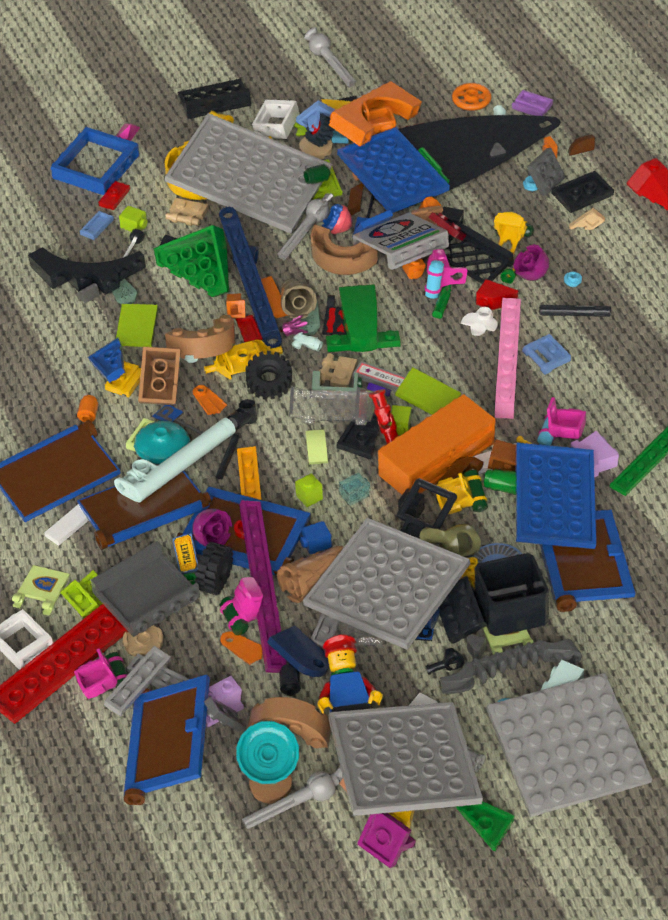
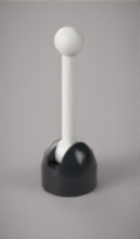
[123,229,145,257]

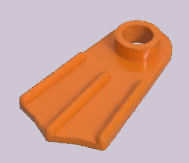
[193,385,227,415]
[220,631,263,665]

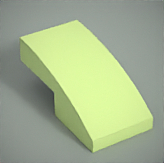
[305,430,328,465]

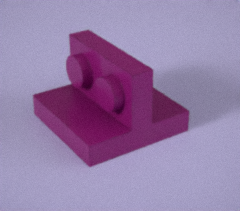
[357,813,416,868]

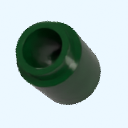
[303,164,330,185]

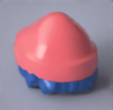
[322,204,352,235]

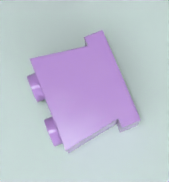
[571,431,619,478]
[206,676,244,727]

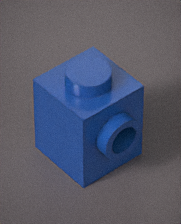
[300,521,332,555]

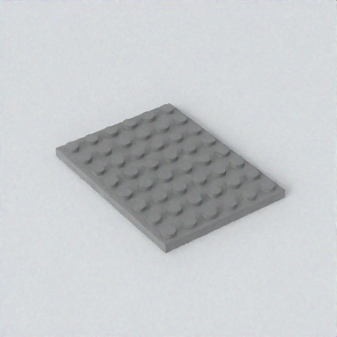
[165,113,332,234]

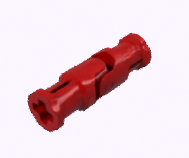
[369,389,398,445]

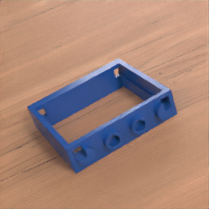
[51,127,139,195]

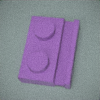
[512,90,553,116]

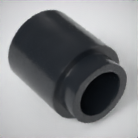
[279,664,301,696]

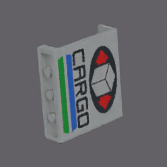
[353,213,449,270]

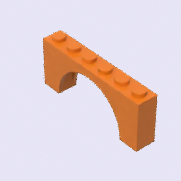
[329,81,422,147]

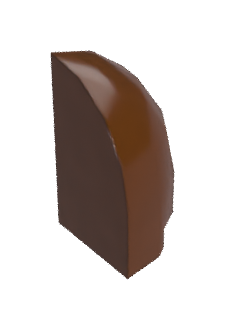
[568,134,595,156]

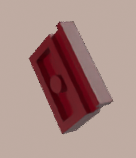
[428,212,467,241]

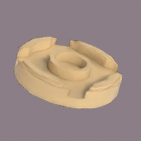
[299,137,333,159]
[123,625,164,656]

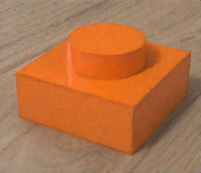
[542,136,558,158]

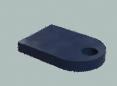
[267,626,329,677]

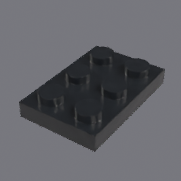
[551,171,614,213]
[439,576,487,644]

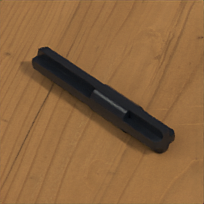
[539,305,611,317]

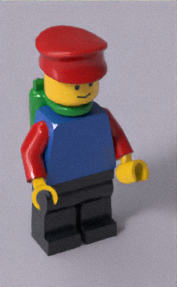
[317,634,383,754]

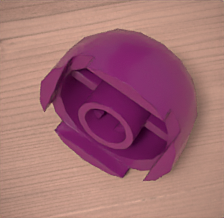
[513,244,550,281]
[193,508,232,546]

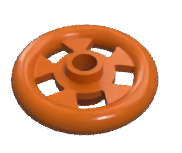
[452,83,492,111]

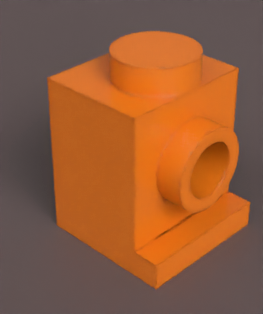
[226,293,246,318]

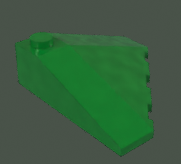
[153,225,229,297]

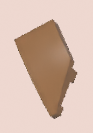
[411,206,443,224]

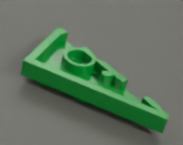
[455,801,515,852]

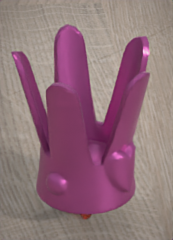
[280,315,308,337]

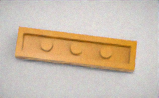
[237,446,262,500]

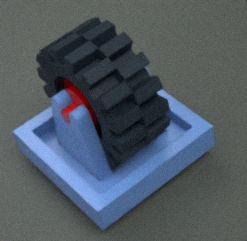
[296,100,335,147]

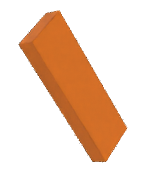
[261,276,288,319]

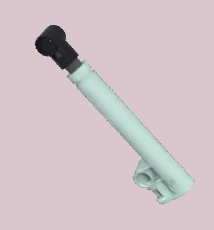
[114,399,257,503]

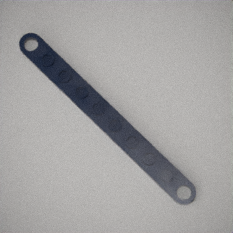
[219,206,282,349]

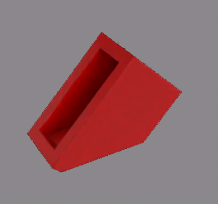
[476,279,518,310]

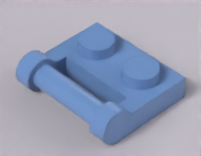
[522,334,571,375]

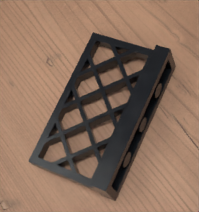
[177,78,251,119]
[444,221,514,284]

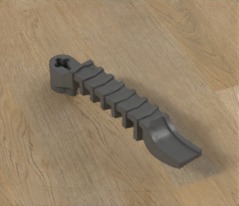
[440,639,582,694]

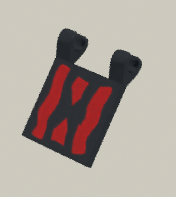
[322,295,347,335]

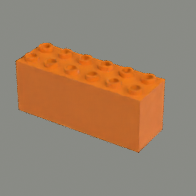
[378,394,495,495]

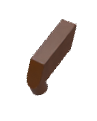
[347,183,364,216]
[435,457,484,485]

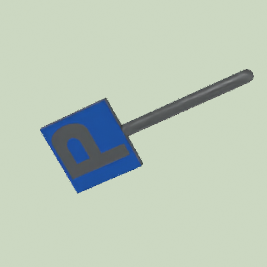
[152,405,203,435]

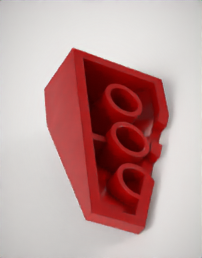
[627,158,668,211]

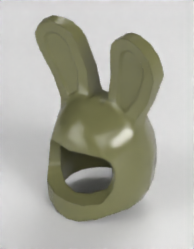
[419,524,481,558]

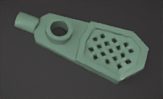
[112,279,138,304]
[298,300,321,335]

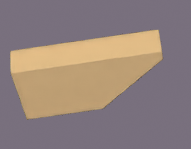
[569,208,605,230]

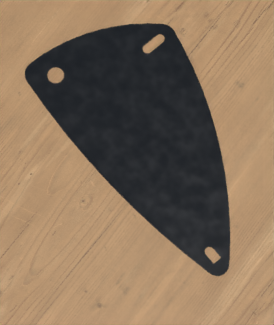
[398,115,561,208]

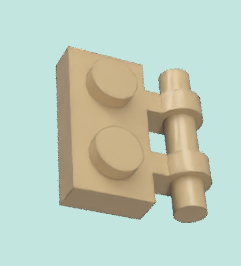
[165,198,208,226]
[319,353,357,387]

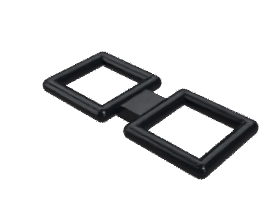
[397,478,457,539]

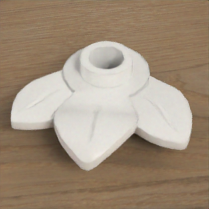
[461,307,498,336]

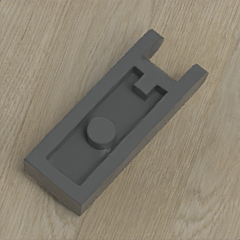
[204,697,246,731]

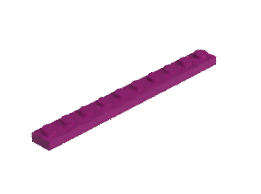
[239,500,287,673]

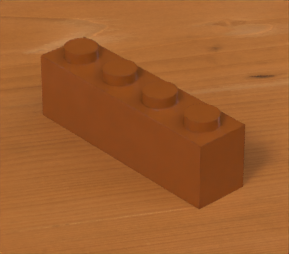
[488,439,516,471]

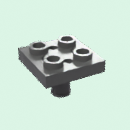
[527,148,566,196]

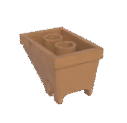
[138,347,181,405]

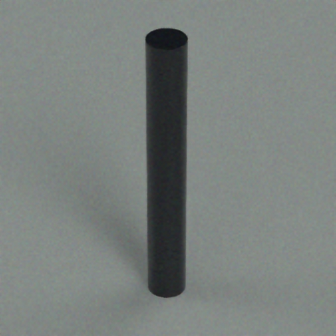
[215,434,240,480]

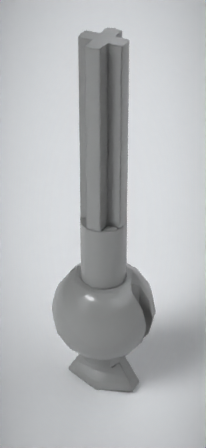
[304,27,356,88]
[277,193,334,260]
[242,767,343,829]

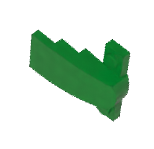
[326,284,401,352]

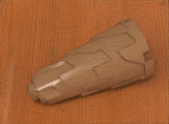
[277,546,344,603]

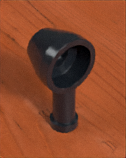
[425,648,464,675]

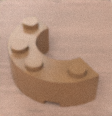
[311,225,378,275]
[165,315,236,359]
[246,697,332,749]

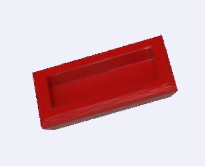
[235,315,263,343]

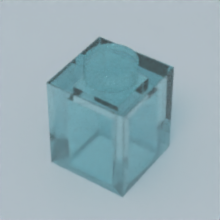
[339,472,370,506]

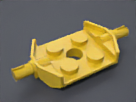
[204,340,283,380]

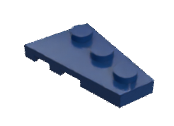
[88,338,125,383]

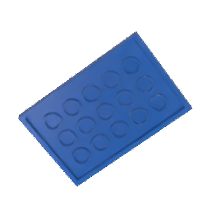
[337,127,450,213]
[516,443,596,549]

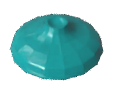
[134,421,190,464]
[236,721,299,784]

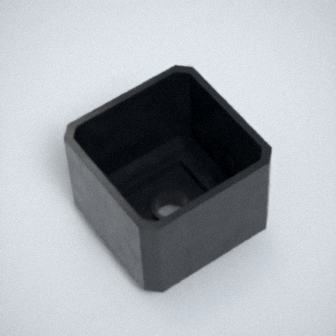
[475,553,549,636]

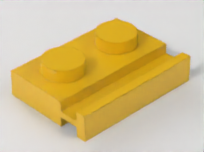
[105,361,141,398]

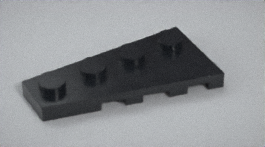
[337,393,380,460]

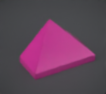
[116,123,140,141]

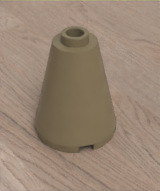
[281,278,317,319]

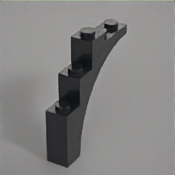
[28,247,146,295]

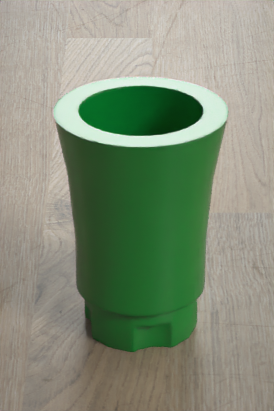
[484,469,516,495]

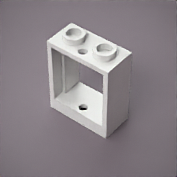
[252,100,300,139]
[0,609,53,670]

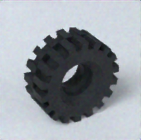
[246,351,292,400]
[195,542,233,595]

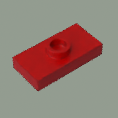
[99,181,130,210]

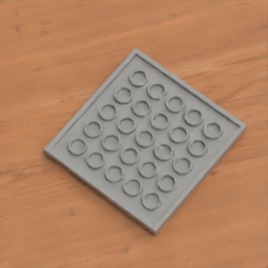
[303,518,470,650]
[486,673,652,817]
[328,702,483,816]

